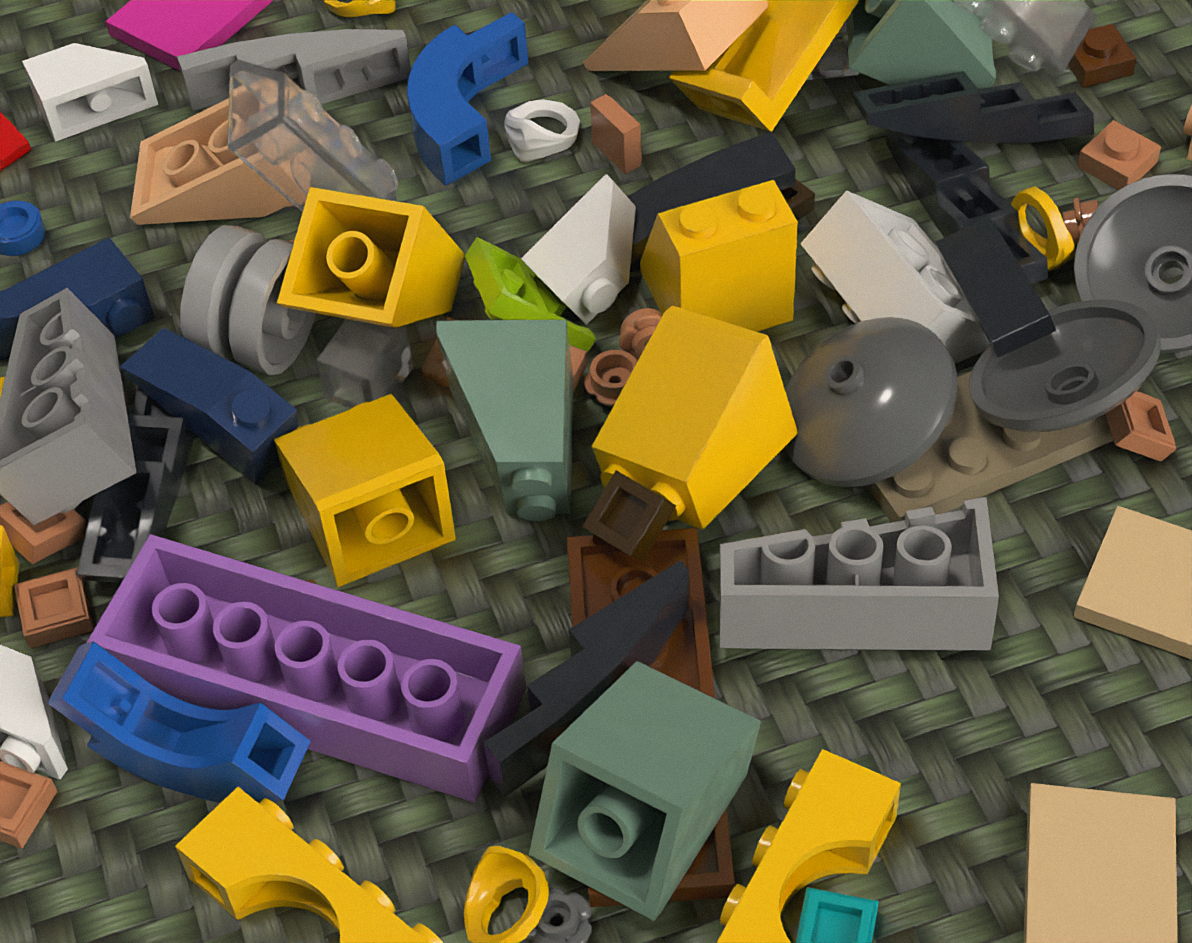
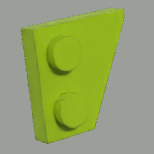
[464,237,596,352]

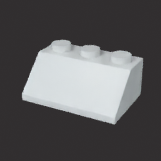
[801,190,990,364]

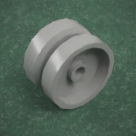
[180,225,316,375]

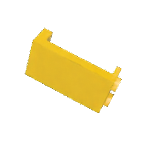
[669,0,859,132]

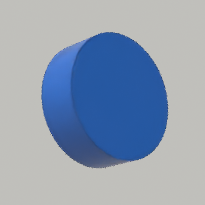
[0,201,45,256]

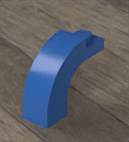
[407,12,528,186]
[48,641,311,803]

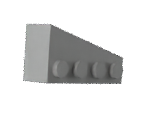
[0,288,136,525]
[719,497,999,650]

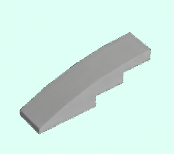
[177,29,411,111]

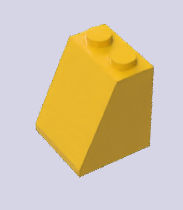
[640,180,798,332]
[277,187,465,328]
[592,306,798,530]
[274,394,456,588]

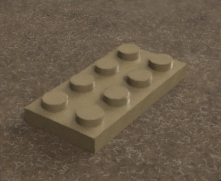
[865,371,1114,523]

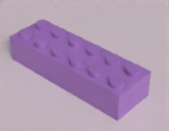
[87,534,527,803]

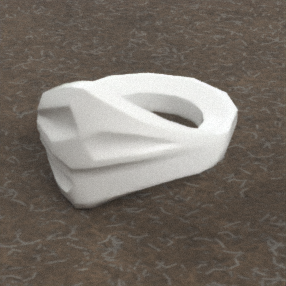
[504,99,580,163]

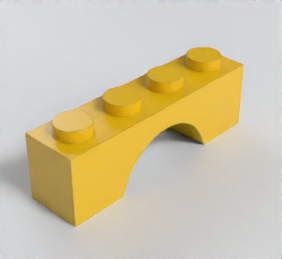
[717,749,901,943]
[175,787,443,943]

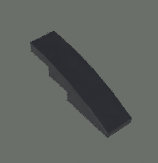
[853,71,1094,143]
[627,131,796,272]
[886,132,1048,284]
[77,387,195,583]
[484,560,689,797]

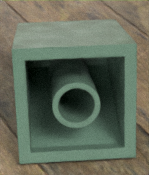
[847,0,996,90]
[436,320,573,521]
[529,661,761,921]

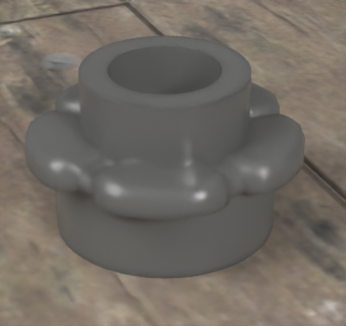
[522,888,592,943]

